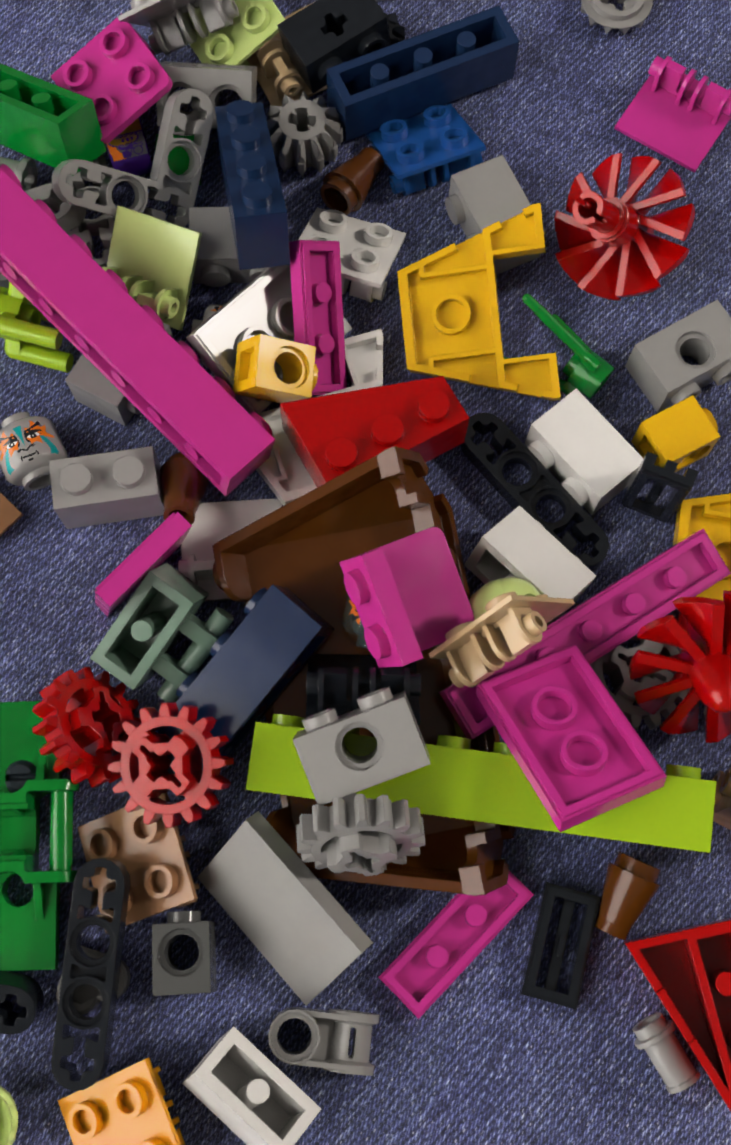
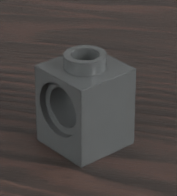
[152,911,217,996]

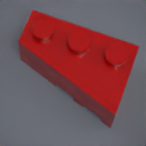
[280,376,470,488]
[623,917,731,1111]

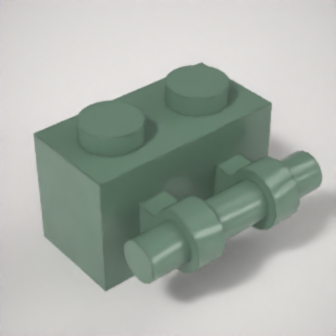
[90,563,234,703]

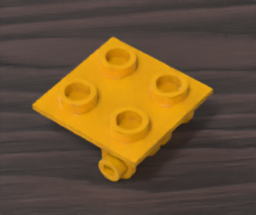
[57,1057,186,1145]

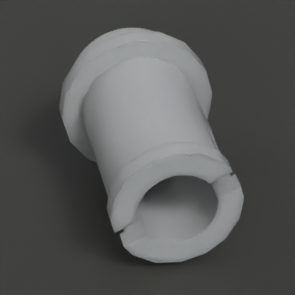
[632,1012,701,1094]

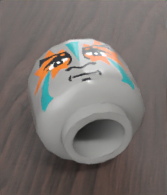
[0,412,68,491]

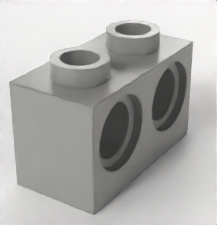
[157,61,257,136]

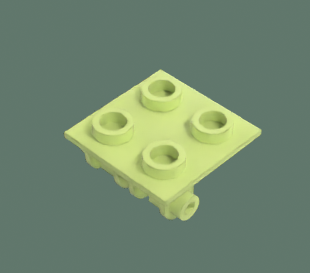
[188,0,286,66]
[102,206,202,331]

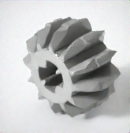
[267,91,343,177]

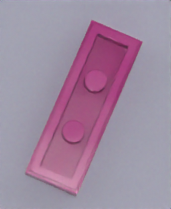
[289,240,347,395]
[378,871,534,1019]

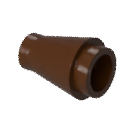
[320,147,384,215]
[160,452,210,525]
[595,851,661,941]

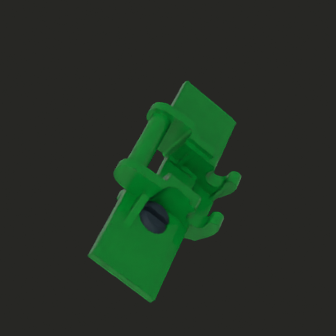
[0,701,79,971]

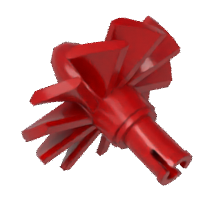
[554,153,695,301]
[629,590,731,743]

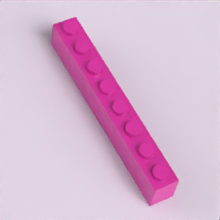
[0,164,275,497]

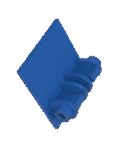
[366,103,486,196]

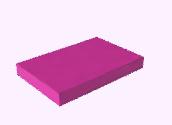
[95,512,192,616]
[476,644,667,832]

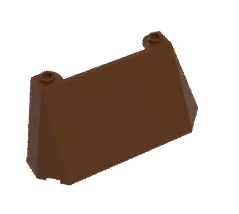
[212,446,515,896]

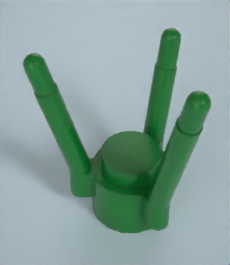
[504,294,615,399]

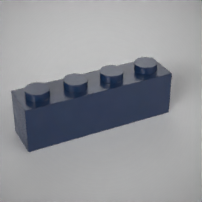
[326,5,520,141]
[215,100,291,270]
[157,584,335,798]

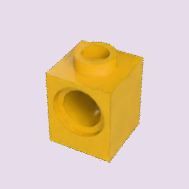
[233,334,318,403]
[631,395,721,472]

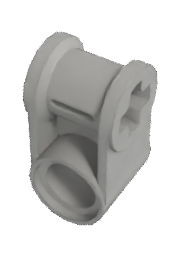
[268,1007,380,1076]

